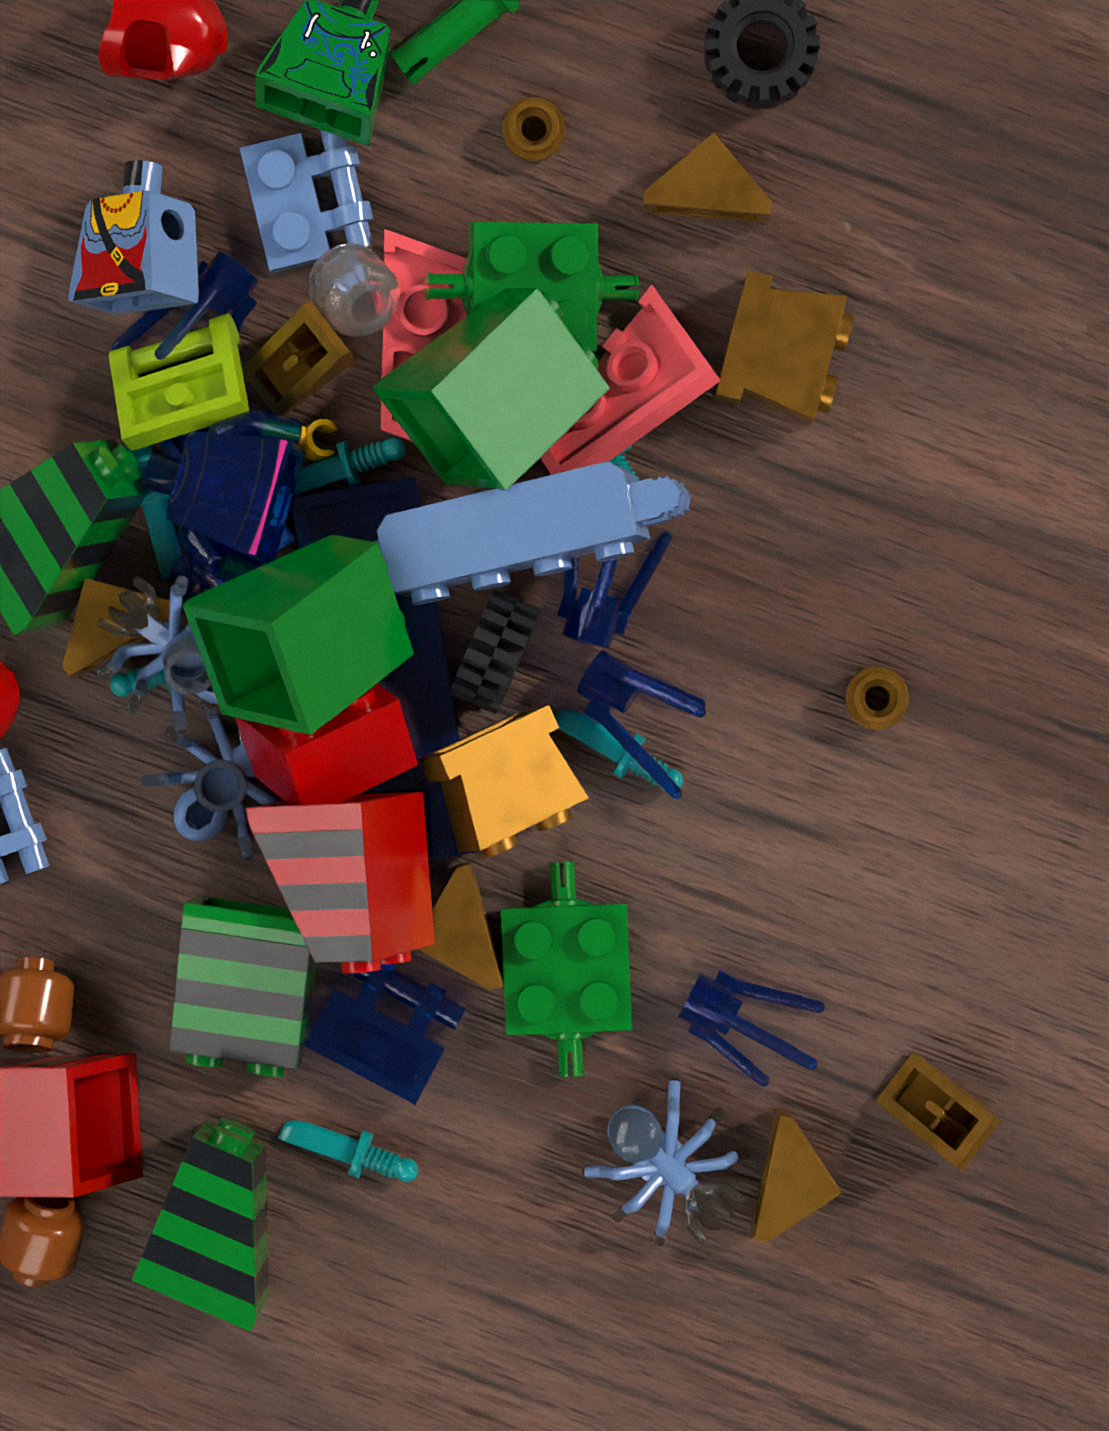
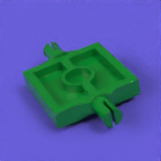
[424,222,639,351]
[501,861,632,1077]

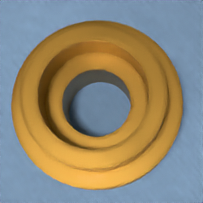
[502,97,565,162]
[845,667,909,730]

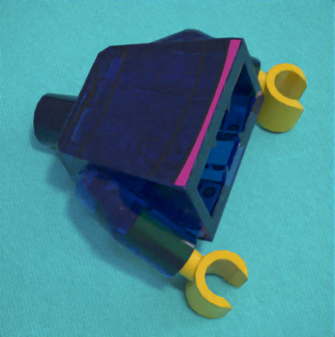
[143,409,337,582]

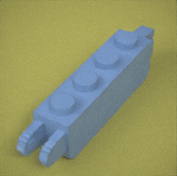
[374,461,692,605]

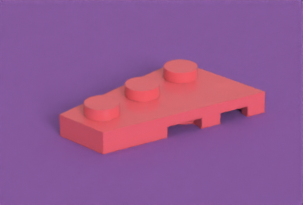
[381,229,467,443]
[540,285,721,475]

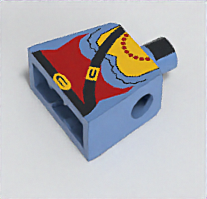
[68,160,199,315]

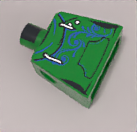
[256,0,391,147]

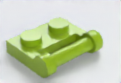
[109,313,250,451]

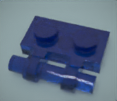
[303,964,466,1105]

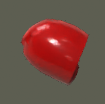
[98,0,228,81]

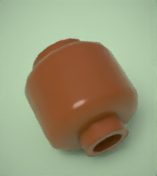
[0,957,74,1053]
[0,1197,85,1287]

